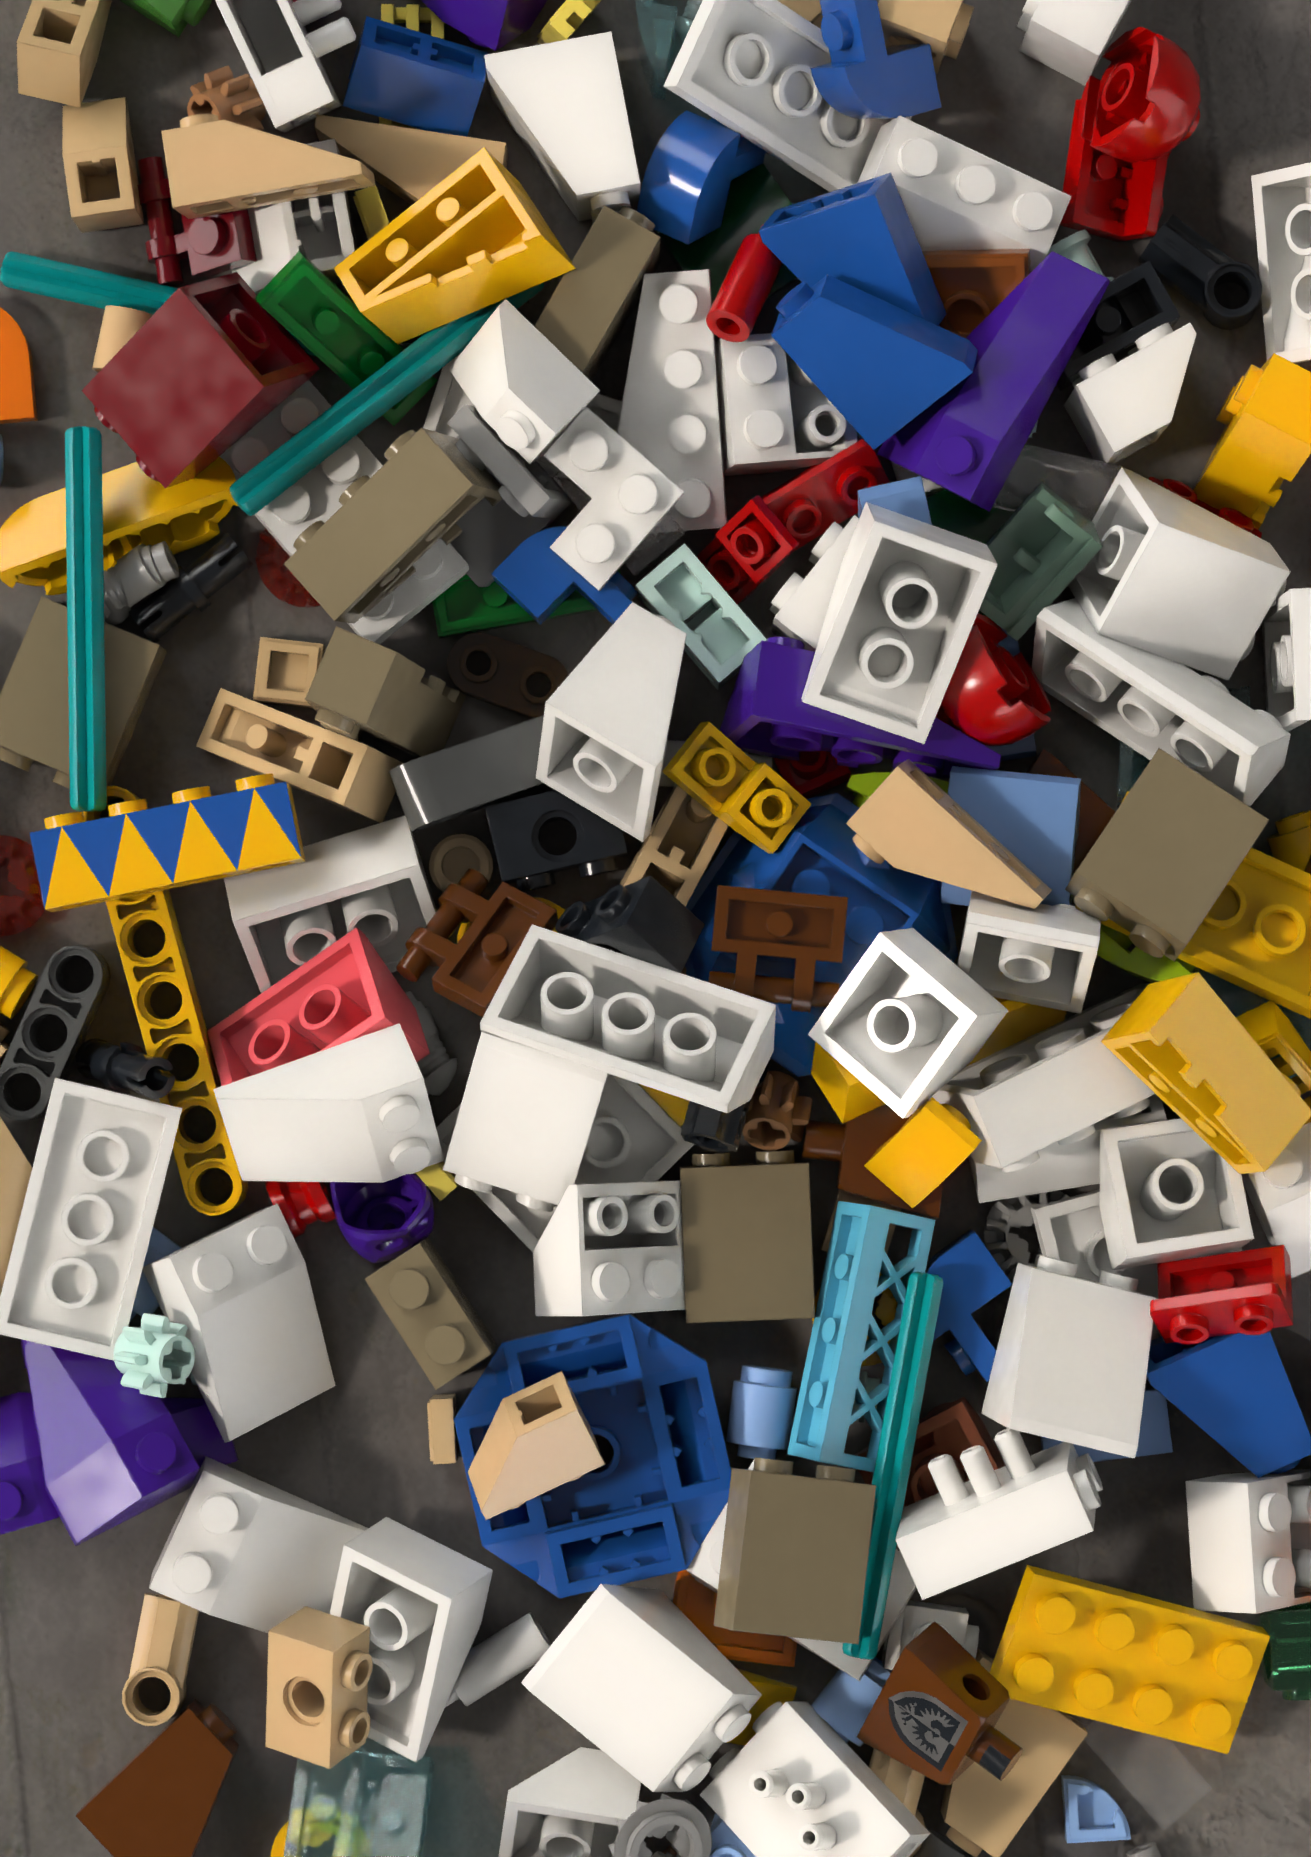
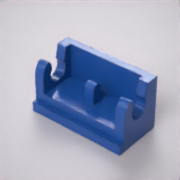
[343,16,488,137]

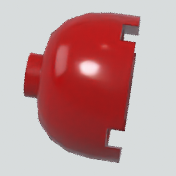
[1078,26,1201,163]
[936,614,1051,747]

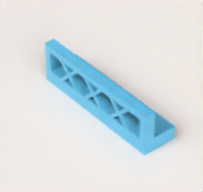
[787,1201,936,1473]

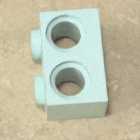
[635,543,767,690]

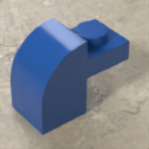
[810,0,942,119]
[637,110,766,245]
[491,526,638,625]
[925,1229,1012,1382]

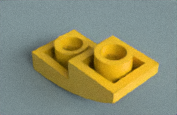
[662,721,811,854]
[864,1097,982,1209]

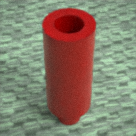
[706,224,783,342]

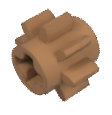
[187,66,266,131]
[743,1071,813,1150]

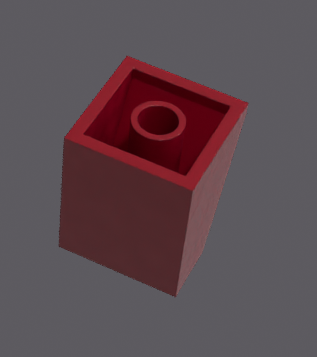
[82,272,320,489]

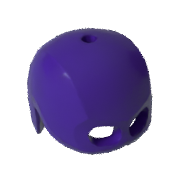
[330,1174,434,1263]

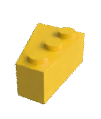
[334,147,576,344]
[1193,353,1311,529]
[1101,972,1311,1174]

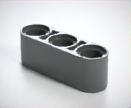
[389,715,548,832]
[0,945,111,1121]

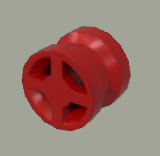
[265,1181,336,1238]

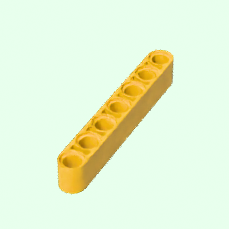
[83,786,248,1216]

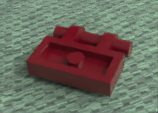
[137,156,257,287]

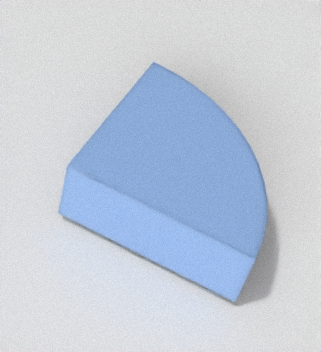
[1061,1775,1131,1843]

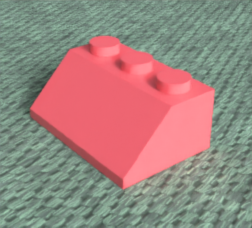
[207,927,430,1086]

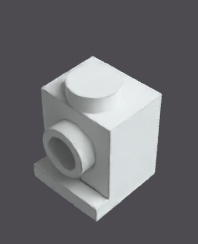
[881,1600,979,1670]

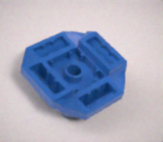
[685,793,958,1077]
[454,1313,731,1599]

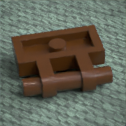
[396,869,558,1017]
[708,885,848,1013]

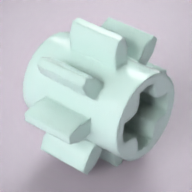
[113,1313,195,1398]

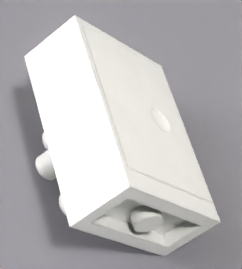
[215,0,356,133]
[895,1428,1103,1600]
[700,1701,931,1857]

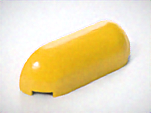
[0,457,238,595]

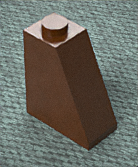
[75,1699,239,1857]

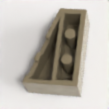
[284,428,503,624]
[305,626,466,758]

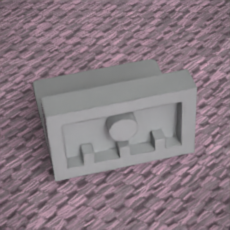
[447,405,573,587]

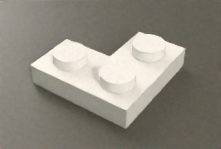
[543,407,684,591]

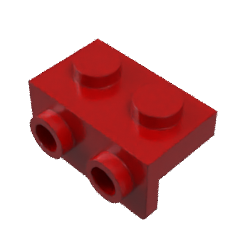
[1060,99,1171,242]
[761,439,890,550]
[1150,1245,1293,1344]

